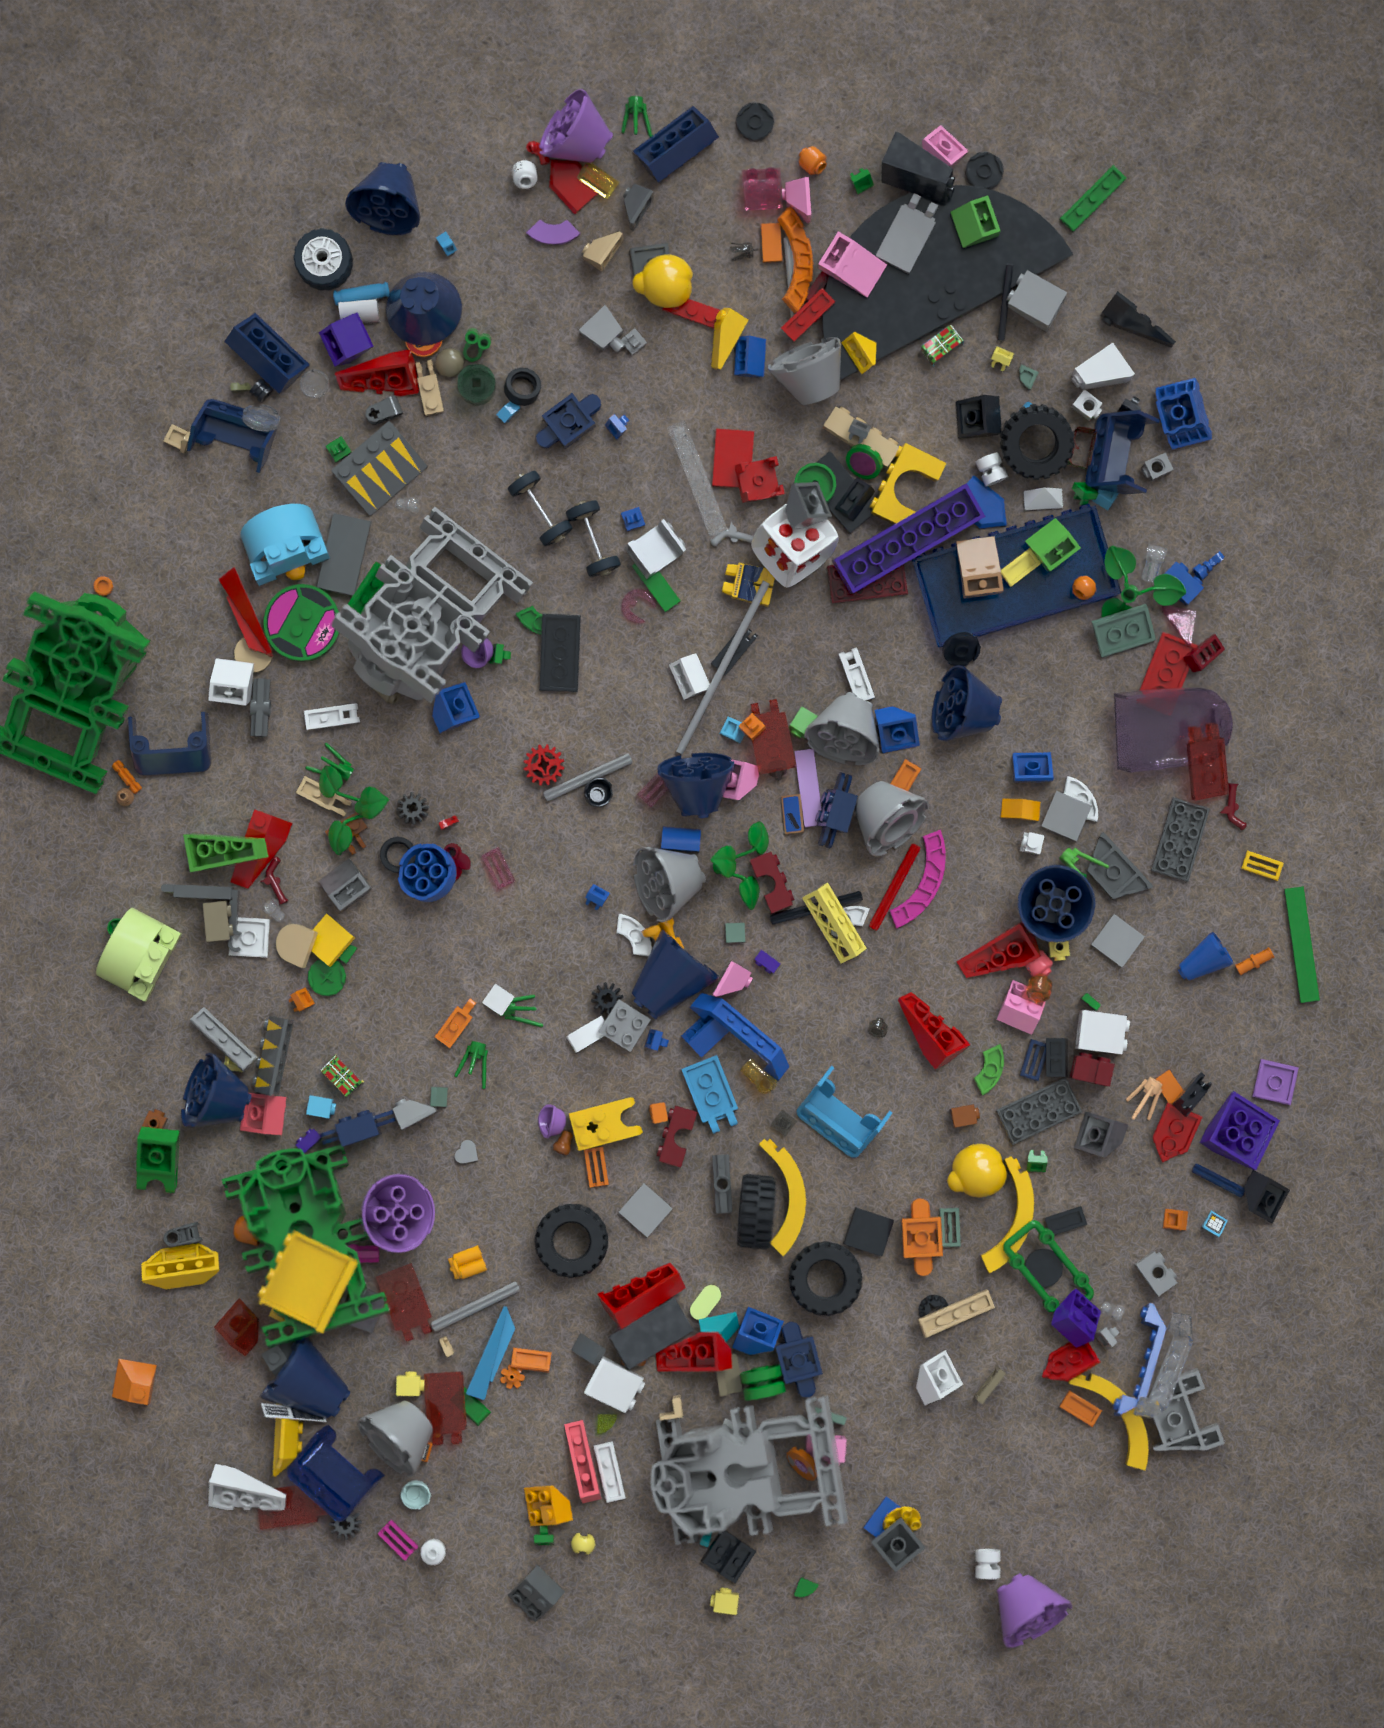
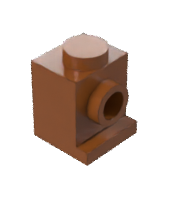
[139,1109,168,1132]

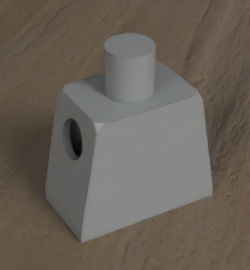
[579,305,625,353]

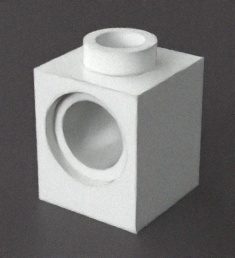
[1072,389,1103,421]

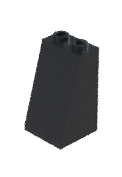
[881,132,955,204]

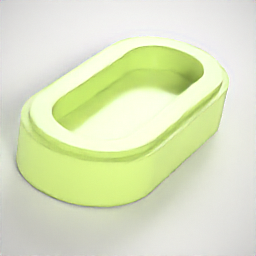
[690,1285,721,1320]

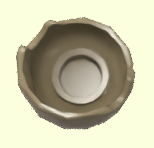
[436,347,464,378]

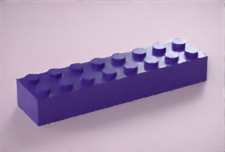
[831,483,985,594]

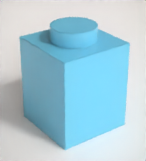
[306,1095,336,1118]

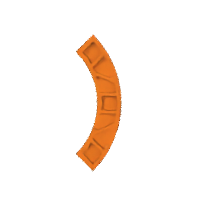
[777,206,813,313]

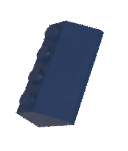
[633,106,719,182]
[224,313,310,394]

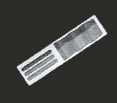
[261,1403,326,1422]

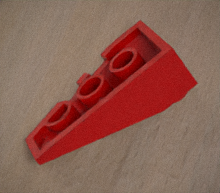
[230,809,293,889]
[898,992,970,1070]
[656,1332,732,1371]

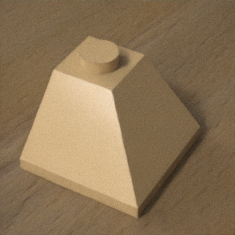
[582,231,623,272]

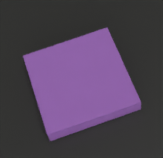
[1252,1059,1299,1105]

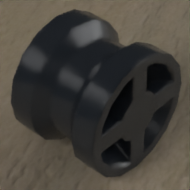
[249,379,273,403]

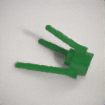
[621,96,652,137]
[305,743,354,782]
[499,995,543,1027]
[454,1041,488,1089]

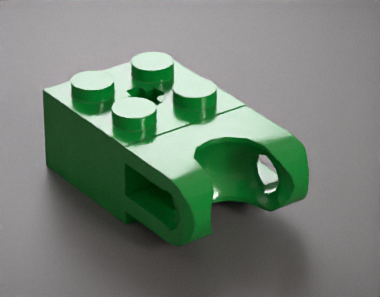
[136,1126,180,1193]

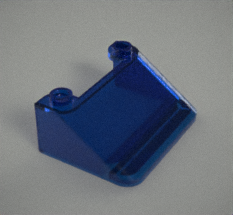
[287,1425,385,1521]

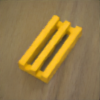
[1241,851,1284,881]

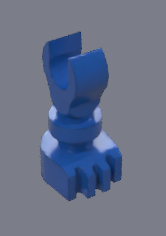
[1192,551,1224,581]

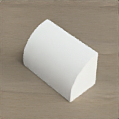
[338,299,380,324]
[669,653,710,700]

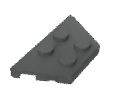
[1087,832,1153,899]

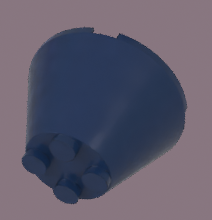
[345,162,421,235]
[386,272,462,346]
[932,665,1002,741]
[657,753,735,818]
[1018,865,1096,942]
[181,1053,252,1128]

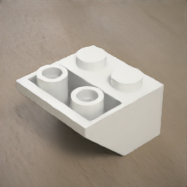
[209,658,254,705]

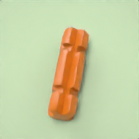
[112,760,142,794]

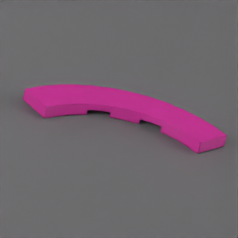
[890,830,946,928]

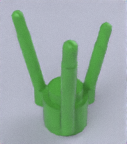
[1059,848,1109,876]

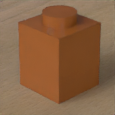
[950,1104,980,1127]

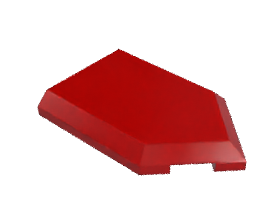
[549,160,603,215]
[1152,1102,1202,1162]
[1042,1342,1101,1382]

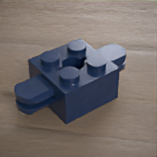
[536,393,601,449]
[815,772,858,849]
[319,1110,396,1147]
[775,1321,823,1398]

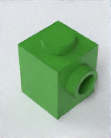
[788,706,817,739]

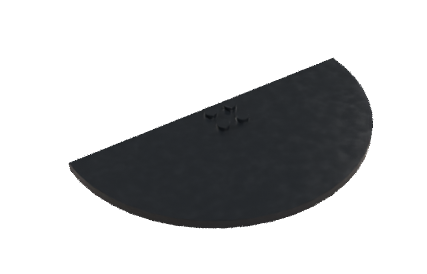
[822,185,1073,381]

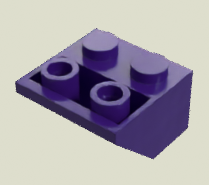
[319,312,374,367]
[1051,1289,1101,1347]

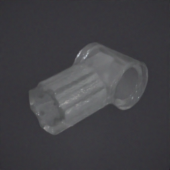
[1141,544,1167,584]

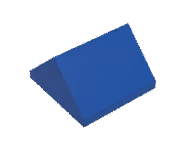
[1013,752,1054,783]

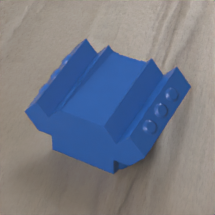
[1156,378,1212,449]

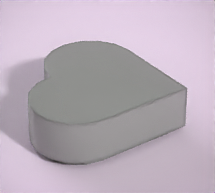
[455,1140,478,1163]

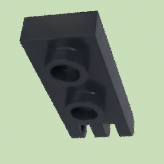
[711,628,758,676]

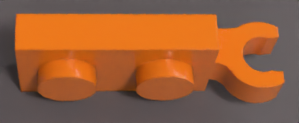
[435,998,476,1048]

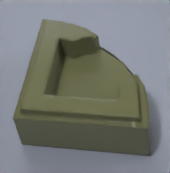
[230,383,251,393]

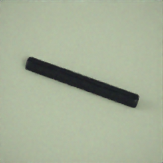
[770,891,863,925]

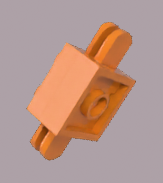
[901,1198,943,1276]

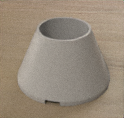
[768,337,841,405]
[854,781,929,856]
[357,1401,433,1477]

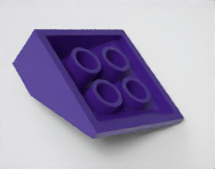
[1200,1091,1280,1170]

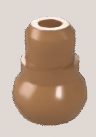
[116,788,134,806]

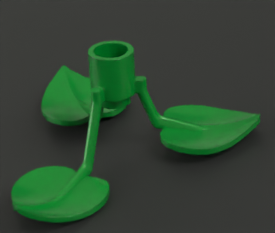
[1101,546,1186,618]
[319,765,389,856]
[710,821,769,910]

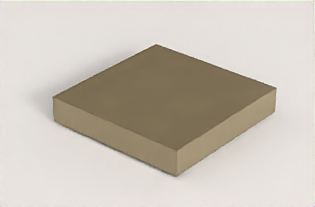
[974,1367,1006,1404]

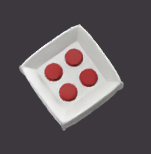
[751,504,839,588]

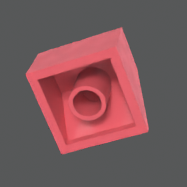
[240,1093,286,1135]

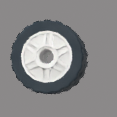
[293,228,353,291]

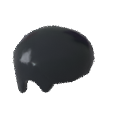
[584,777,613,807]

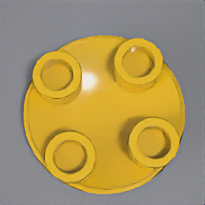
[883,1507,921,1532]

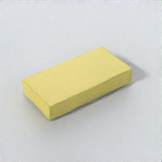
[1001,548,1041,587]

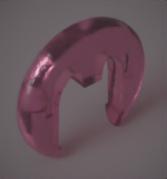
[621,589,656,623]

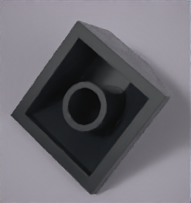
[1244,1170,1290,1224]

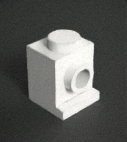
[1020,832,1044,855]

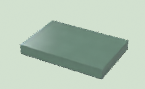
[1091,604,1156,657]

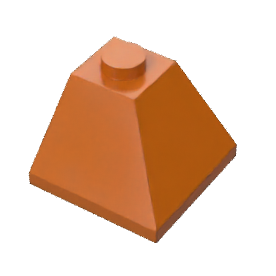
[112,1359,157,1405]

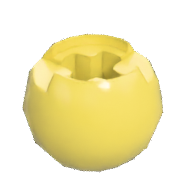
[571,1533,595,1554]

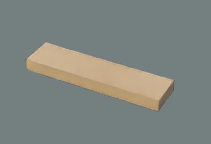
[917,1289,995,1338]

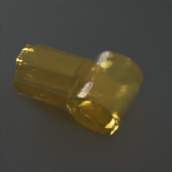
[740,1058,777,1094]

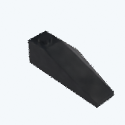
[1100,291,1176,348]

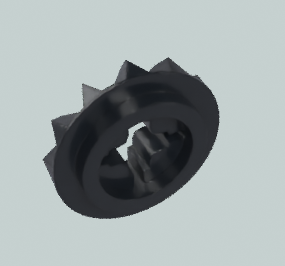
[919,1295,949,1317]

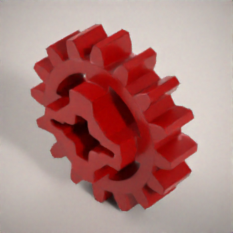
[523,744,565,786]

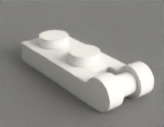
[839,647,875,701]
[304,703,360,730]

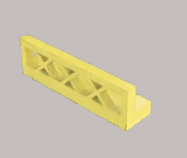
[802,883,867,963]

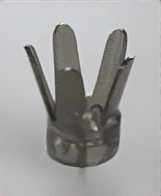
[730,242,758,262]

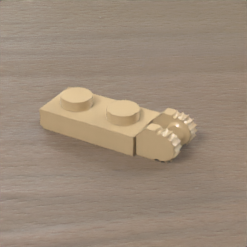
[416,360,444,416]
[296,776,352,816]

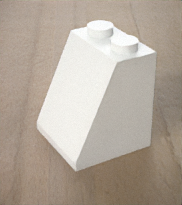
[1071,343,1135,390]
[1075,1010,1130,1054]
[584,1356,645,1413]

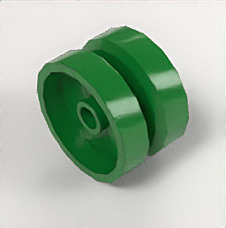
[794,463,836,503]
[739,1364,786,1400]

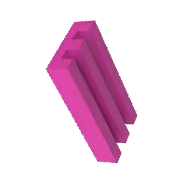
[378,1519,419,1561]

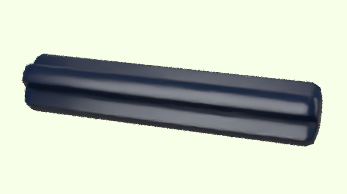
[1191,1164,1245,1197]

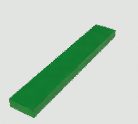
[1284,886,1320,1003]

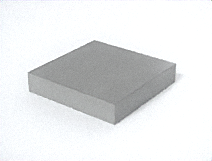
[1042,791,1092,841]
[1091,914,1145,968]
[619,1183,673,1237]

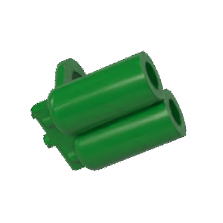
[463,328,491,362]

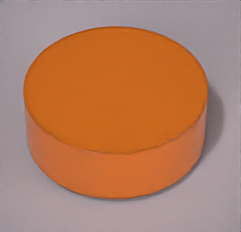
[94,576,113,596]

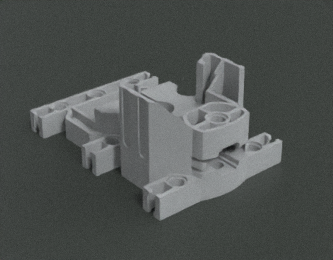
[330,507,533,703]
[651,1395,848,1545]

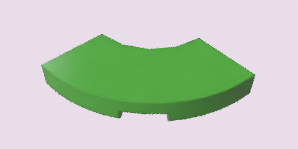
[974,1044,1004,1095]

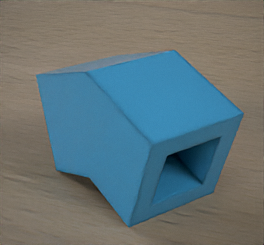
[436,232,457,256]
[496,401,521,423]

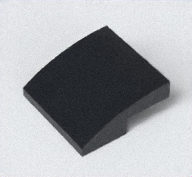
[843,1207,894,1257]
[701,1530,756,1584]

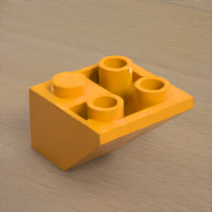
[524,1485,573,1526]

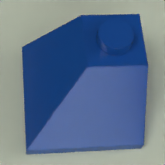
[432,682,480,733]
[874,706,920,753]
[732,1307,784,1355]

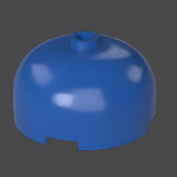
[398,844,457,902]

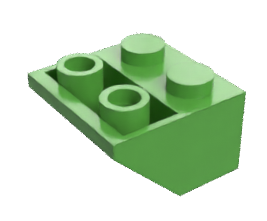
[950,196,1001,248]
[1025,518,1081,572]

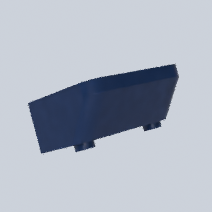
[187,399,278,473]
[1086,410,1160,495]
[128,712,211,776]

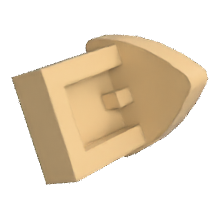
[164,424,190,454]

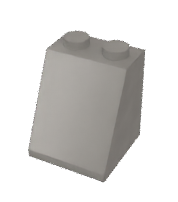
[1007,270,1067,332]

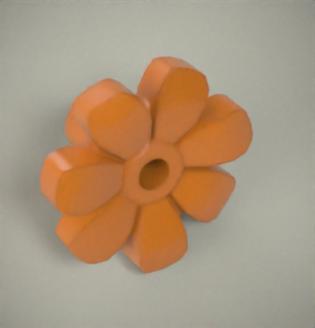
[500,1364,525,1389]

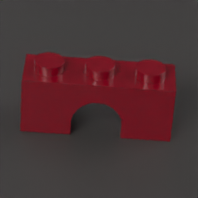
[750,852,795,914]
[657,1105,697,1167]

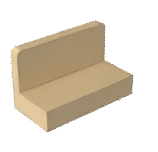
[659,1395,683,1420]

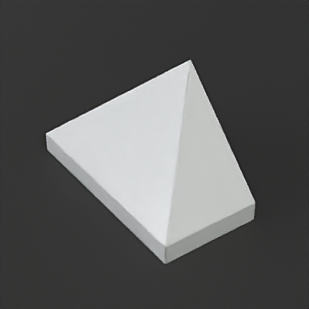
[1023,487,1063,510]

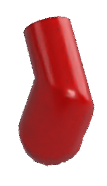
[526,141,550,165]

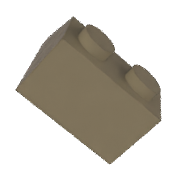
[203,901,233,943]

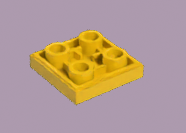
[312,913,355,967]

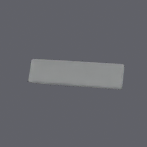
[190,1007,258,1072]

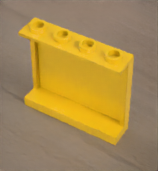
[257,1231,357,1333]

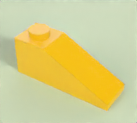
[711,308,748,370]

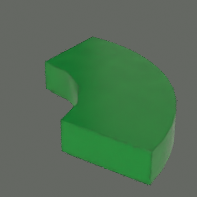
[515,605,542,635]

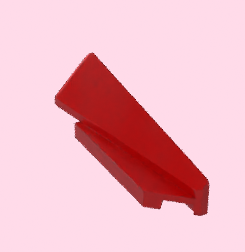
[219,567,273,657]

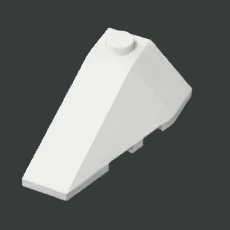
[208,1464,286,1510]

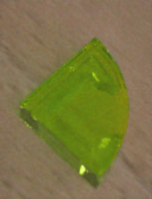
[597,1414,617,1434]

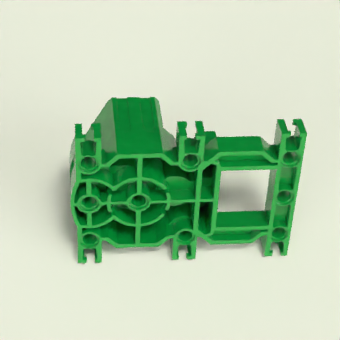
[0,591,151,794]
[221,1145,390,1348]

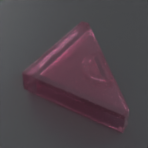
[1161,605,1197,646]

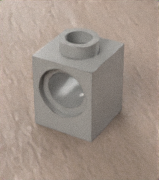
[1142,453,1174,482]

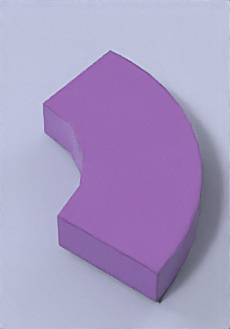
[526,220,580,245]

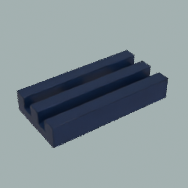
[1020,1039,1046,1081]

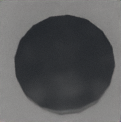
[736,102,774,141]
[965,152,1004,189]
[942,632,981,666]
[1025,1248,1063,1287]

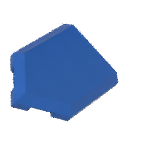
[967,476,1007,529]

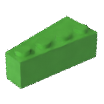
[183,833,268,872]

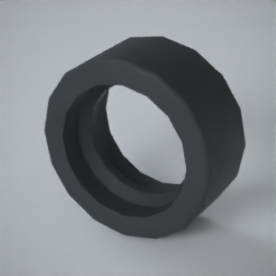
[504,367,541,406]
[380,836,416,873]

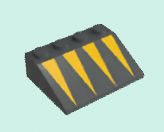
[331,421,428,516]
[252,1016,294,1096]

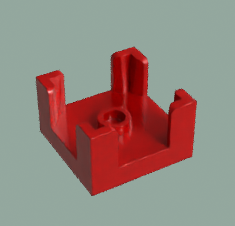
[735,456,785,503]

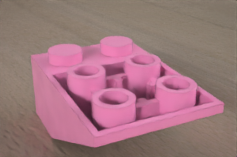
[818,231,887,298]

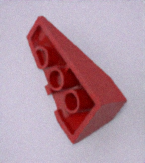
[335,349,419,396]
[956,922,1041,978]

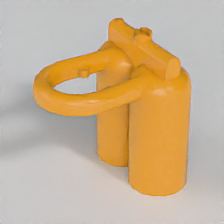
[448,1245,487,1280]

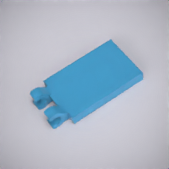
[681,1055,738,1134]

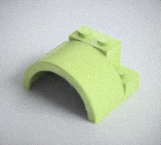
[96,908,182,1002]

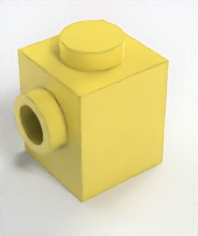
[396,1371,425,1396]
[710,1588,739,1615]

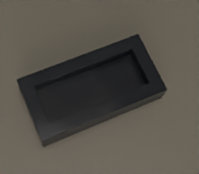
[1044,1206,1087,1235]

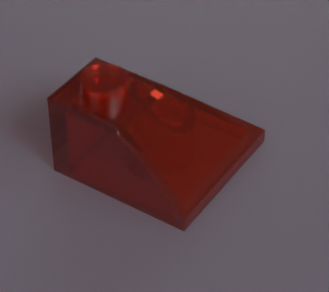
[214,1298,259,1356]

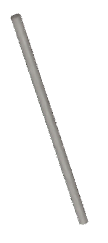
[676,581,770,755]

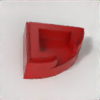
[438,815,459,830]

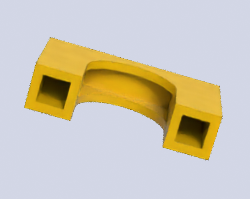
[870,443,947,525]

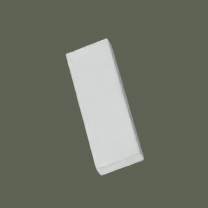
[594,1441,626,1503]

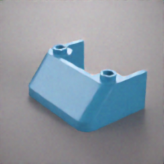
[797,1066,892,1158]

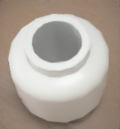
[512,160,537,189]
[420,1539,446,1565]

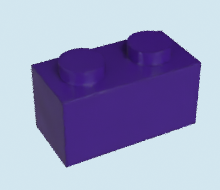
[754,950,780,974]
[296,1129,322,1154]

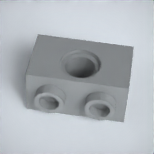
[1134,1251,1177,1296]

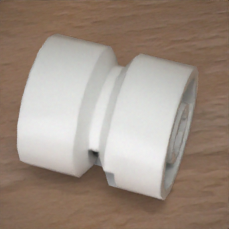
[976,452,1008,487]
[975,1549,1000,1579]

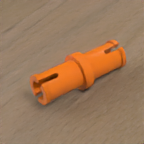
[1235,947,1275,976]

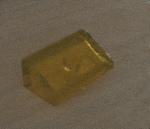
[577,162,620,199]

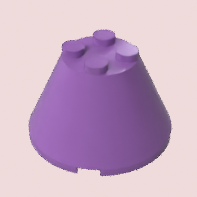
[539,89,613,163]
[362,1174,435,1252]
[997,1574,1072,1648]

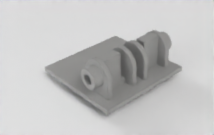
[598,999,651,1052]

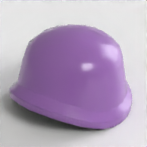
[461,638,493,668]
[538,1105,566,1138]

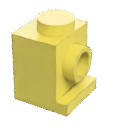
[1048,941,1070,961]

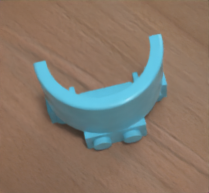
[240,504,330,586]

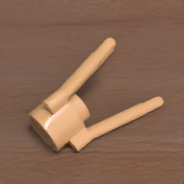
[1126,1077,1163,1120]

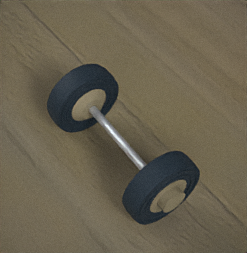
[507,470,573,547]
[566,500,621,577]

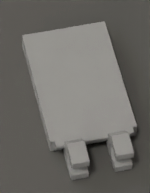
[876,193,938,274]

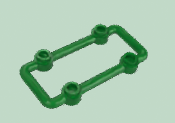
[1003,1220,1094,1313]

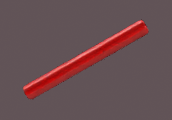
[869,844,920,931]

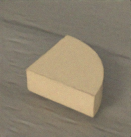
[439,1336,454,1357]

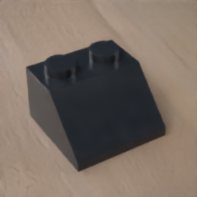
[956,395,1002,439]

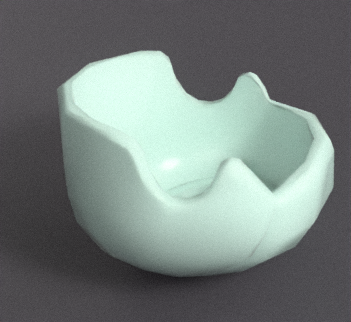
[401,1480,431,1510]

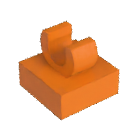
[738,713,766,741]
[288,987,315,1012]

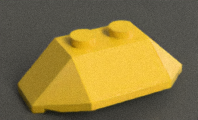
[141,1243,219,1289]
[273,1404,304,1476]

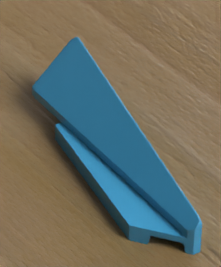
[466,1306,515,1400]

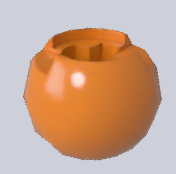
[1072,576,1096,600]

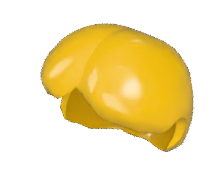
[632,254,693,308]
[947,1144,1007,1197]

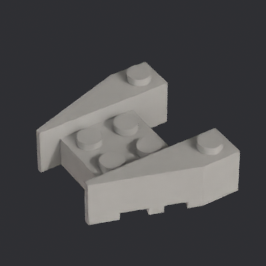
[1138,1368,1225,1451]

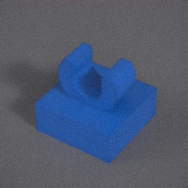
[605,414,629,440]
[621,507,645,532]
[585,884,610,910]
[645,1029,669,1051]

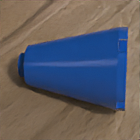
[1178,932,1233,981]

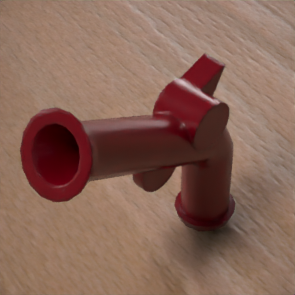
[1220,783,1247,830]
[260,856,289,906]

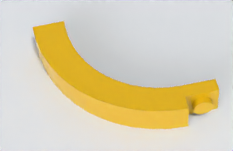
[759,1139,806,1256]
[980,1156,1034,1273]
[1068,1373,1148,1471]

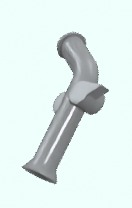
[710,522,754,547]

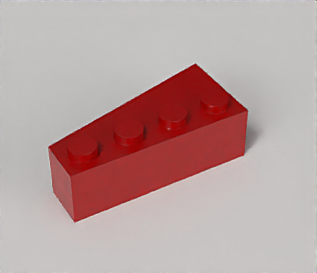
[597,1263,686,1329]

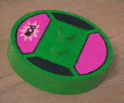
[263,584,340,662]

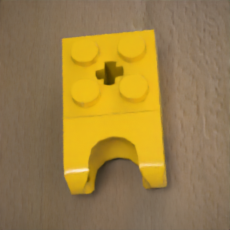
[569,1097,643,1151]

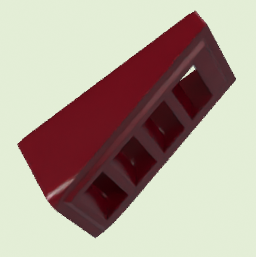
[1183,634,1225,672]

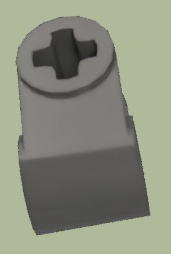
[365,395,403,425]
[164,1222,202,1247]

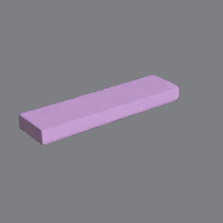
[794,749,822,827]

